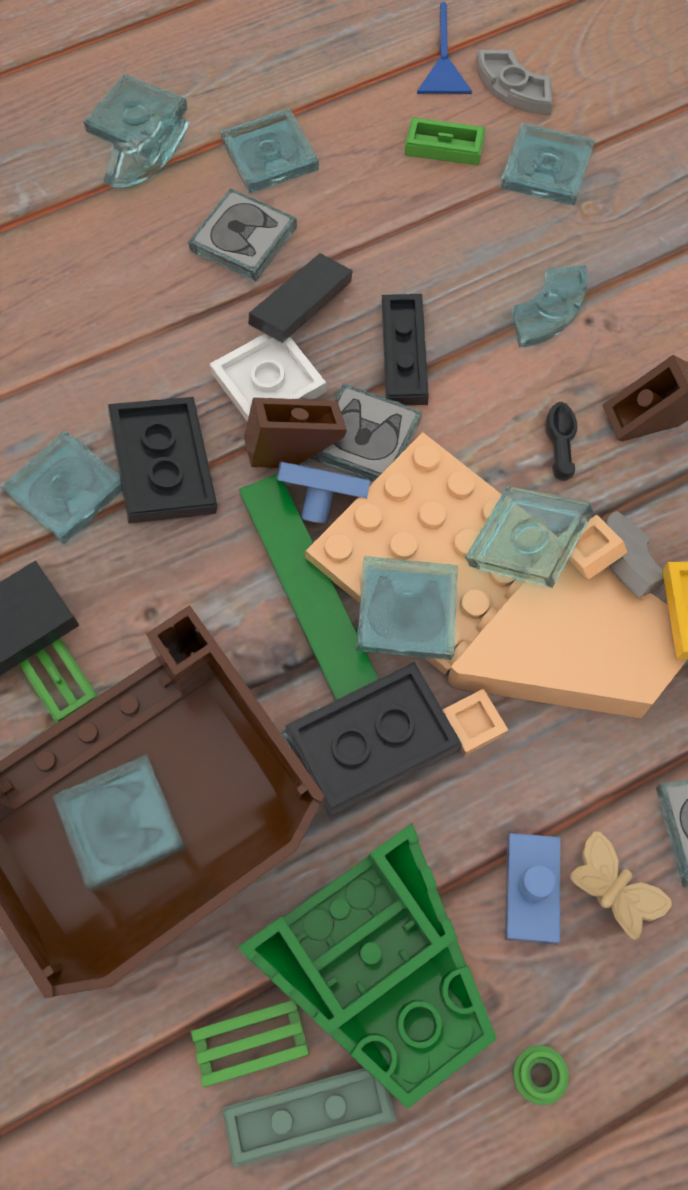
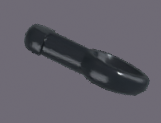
[545,402,577,481]

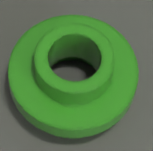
[513,1045,569,1105]

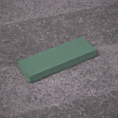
[222,1068,396,1168]

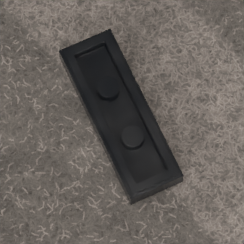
[248,253,353,343]
[381,294,429,406]

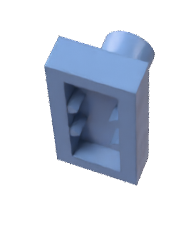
[276,461,370,524]
[505,833,560,945]

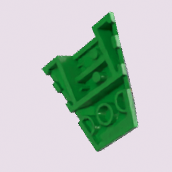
[237,823,497,1109]

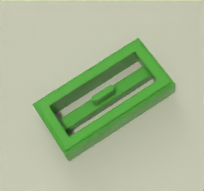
[405,117,486,166]
[19,638,98,723]
[191,1000,310,1088]

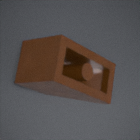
[602,355,688,442]
[244,397,347,468]

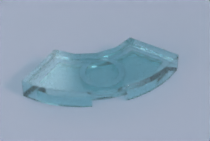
[104,110,190,187]
[512,265,588,348]

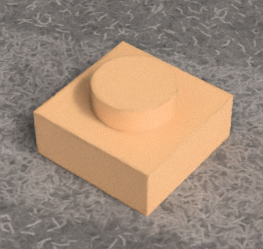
[557,515,628,580]
[443,689,508,757]

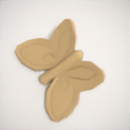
[570,832,672,940]

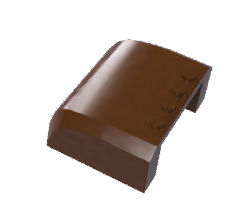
[0,605,325,998]

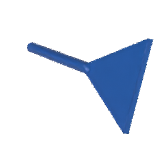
[417,2,472,94]

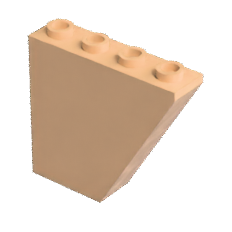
[447,533,688,719]

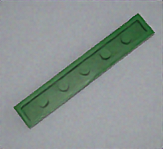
[239,474,379,701]

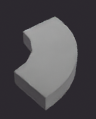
[476,49,552,115]
[605,511,664,598]

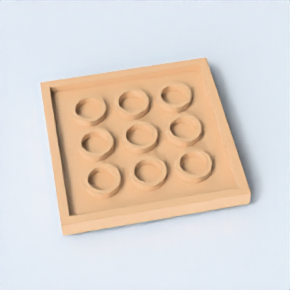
[305,432,559,675]

